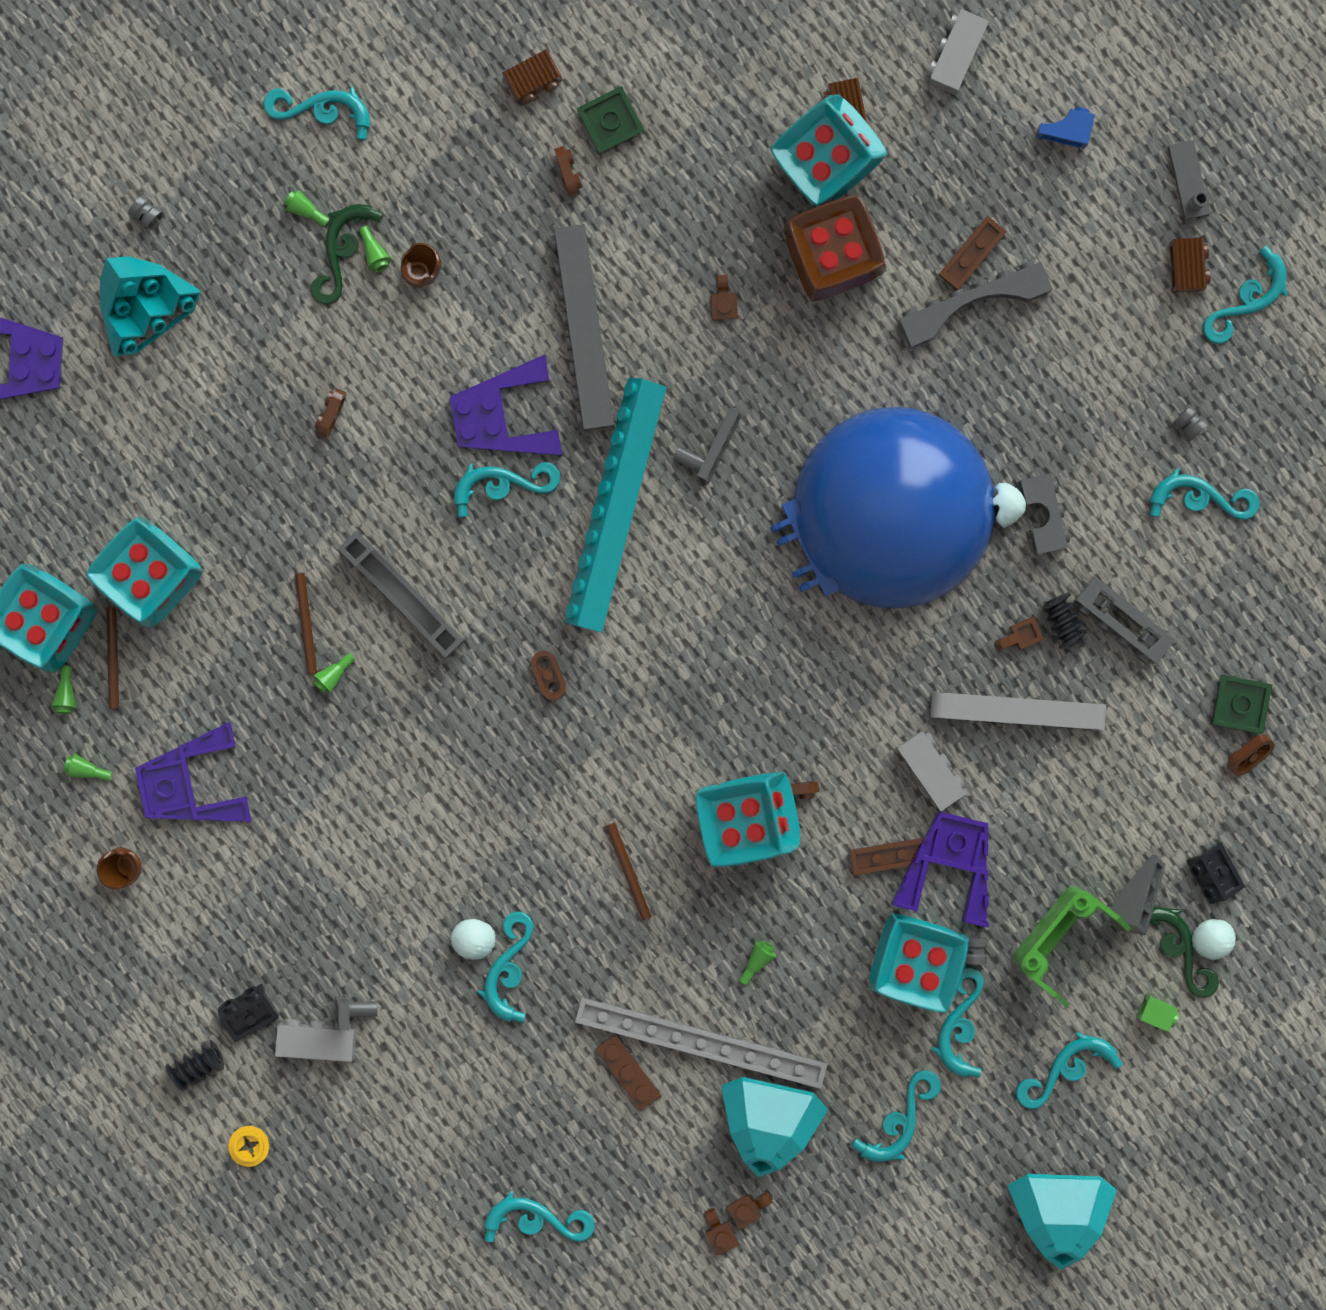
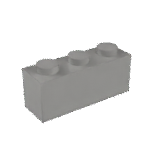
[926,9,989,96]
[896,731,966,811]
[275,1019,357,1062]

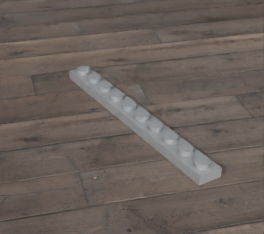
[575,997,827,1089]

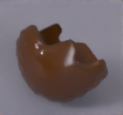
[401,243,441,287]
[96,847,142,890]

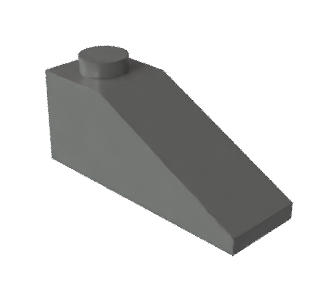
[1109,854,1166,935]

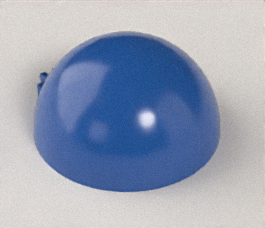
[770,407,995,609]

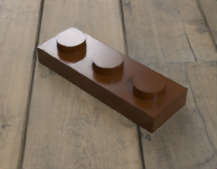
[938,215,1007,291]
[849,837,924,875]
[595,1034,661,1111]

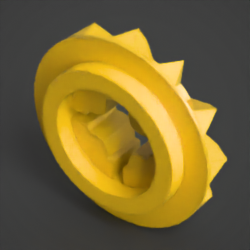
[228,1125,270,1167]

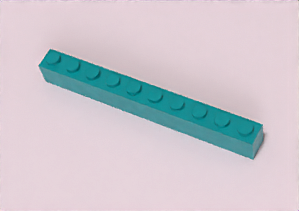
[564,377,667,633]

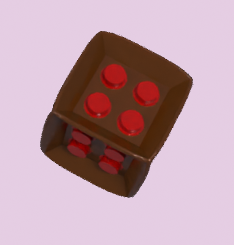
[783,194,886,302]

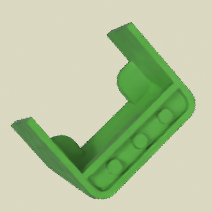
[1013,886,1131,1008]

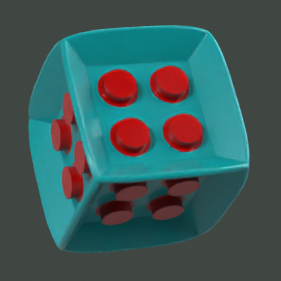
[770,94,888,207]
[86,516,204,628]
[0,563,98,672]
[696,771,800,867]
[868,912,969,1014]

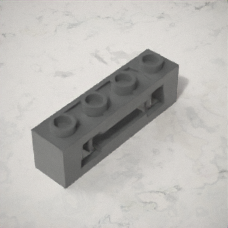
[1074,576,1175,665]

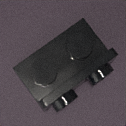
[1186,842,1246,904]
[218,984,279,1042]

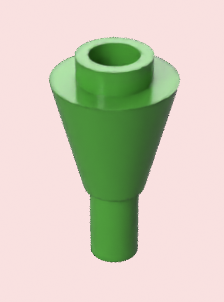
[284,189,330,227]
[359,226,392,272]
[313,653,355,694]
[51,666,77,714]
[63,753,112,781]
[739,940,776,985]

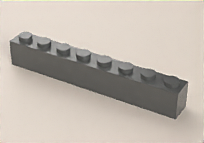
[551,224,614,432]

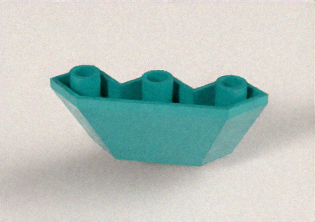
[100,256,201,356]
[722,1077,828,1177]
[1008,1174,1116,1270]

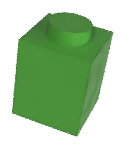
[1136,994,1179,1032]

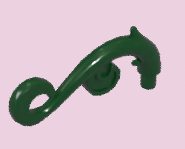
[310,204,383,305]
[1149,907,1219,998]

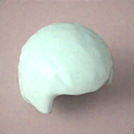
[993,483,1026,528]
[450,919,496,960]
[1192,919,1236,960]

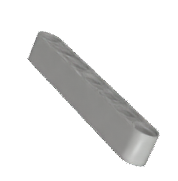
[930,692,1106,730]

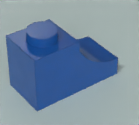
[1036,107,1095,149]

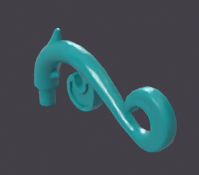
[263,87,370,141]
[1203,245,1288,344]
[454,462,560,518]
[1150,468,1260,520]
[478,911,534,1023]
[932,966,984,1078]
[1016,1032,1123,1109]
[851,1070,941,1162]
[484,1191,595,1242]

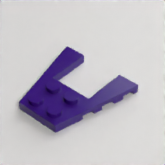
[0,317,63,399]
[450,355,562,456]
[135,722,252,822]
[891,811,989,928]

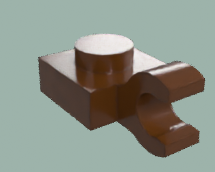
[711,275,738,320]
[995,616,1044,650]
[726,1191,773,1230]
[705,1208,739,1256]

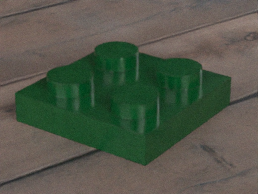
[577,86,645,155]
[1211,675,1273,734]

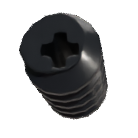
[1042,592,1087,649]
[165,1040,224,1091]

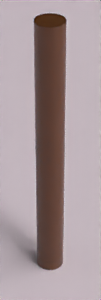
[295,573,318,674]
[106,607,119,709]
[606,822,652,921]

